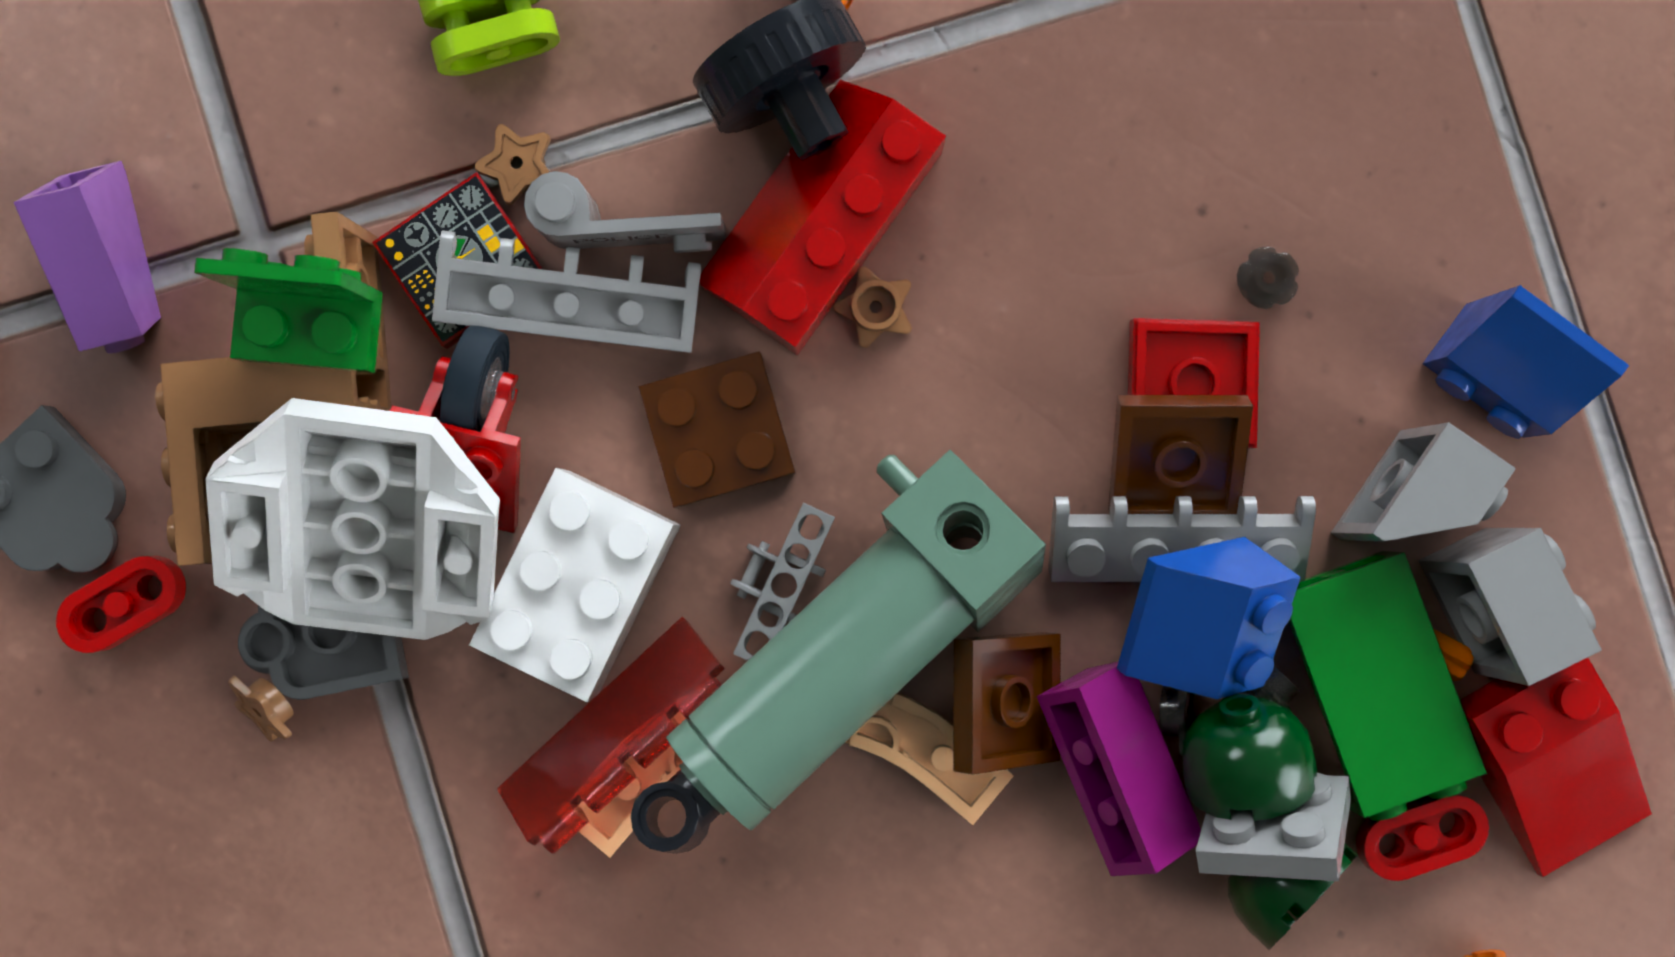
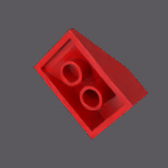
[1460,657,1652,877]

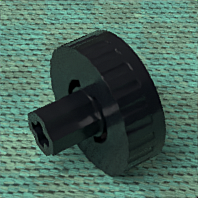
[693,0,866,161]

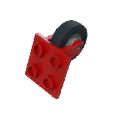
[389,326,521,533]

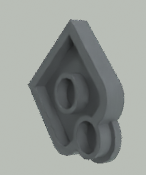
[0,405,126,572]
[238,605,409,700]

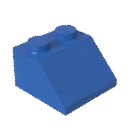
[1422,285,1629,439]
[1117,537,1301,700]

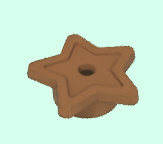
[475,124,551,206]
[833,266,912,348]
[228,675,294,742]

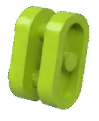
[418,0,560,76]

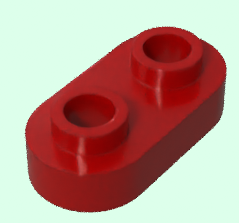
[56,556,186,653]
[1356,794,1489,881]

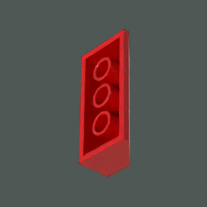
[699,79,946,356]

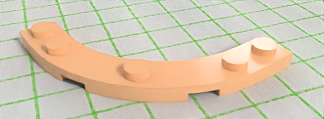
[561,686,1014,858]

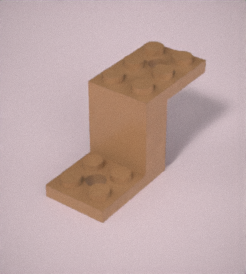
[155,212,392,566]

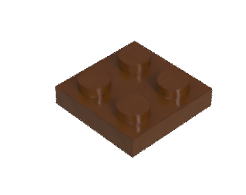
[638,351,796,508]
[1108,395,1253,514]
[953,632,1061,775]

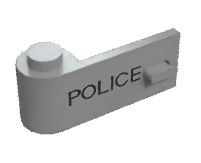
[524,171,726,253]

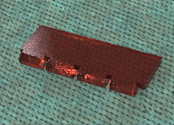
[497,616,725,854]

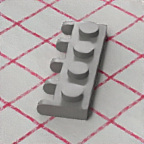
[432,230,701,353]
[1048,496,1316,582]

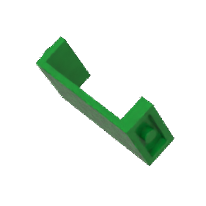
[1288,551,1487,821]

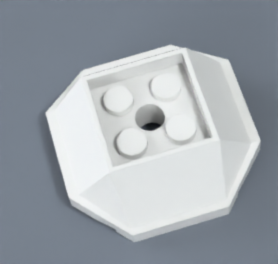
[205,398,500,640]

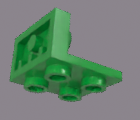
[194,248,383,373]

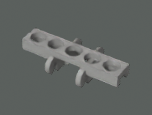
[730,502,835,661]

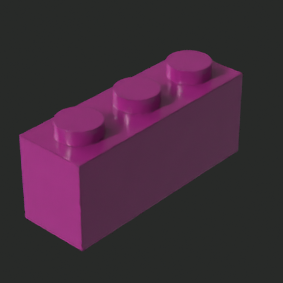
[1036,661,1201,876]

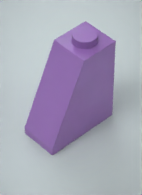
[13,161,161,353]

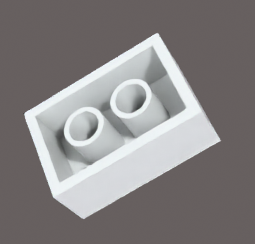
[469,468,681,702]

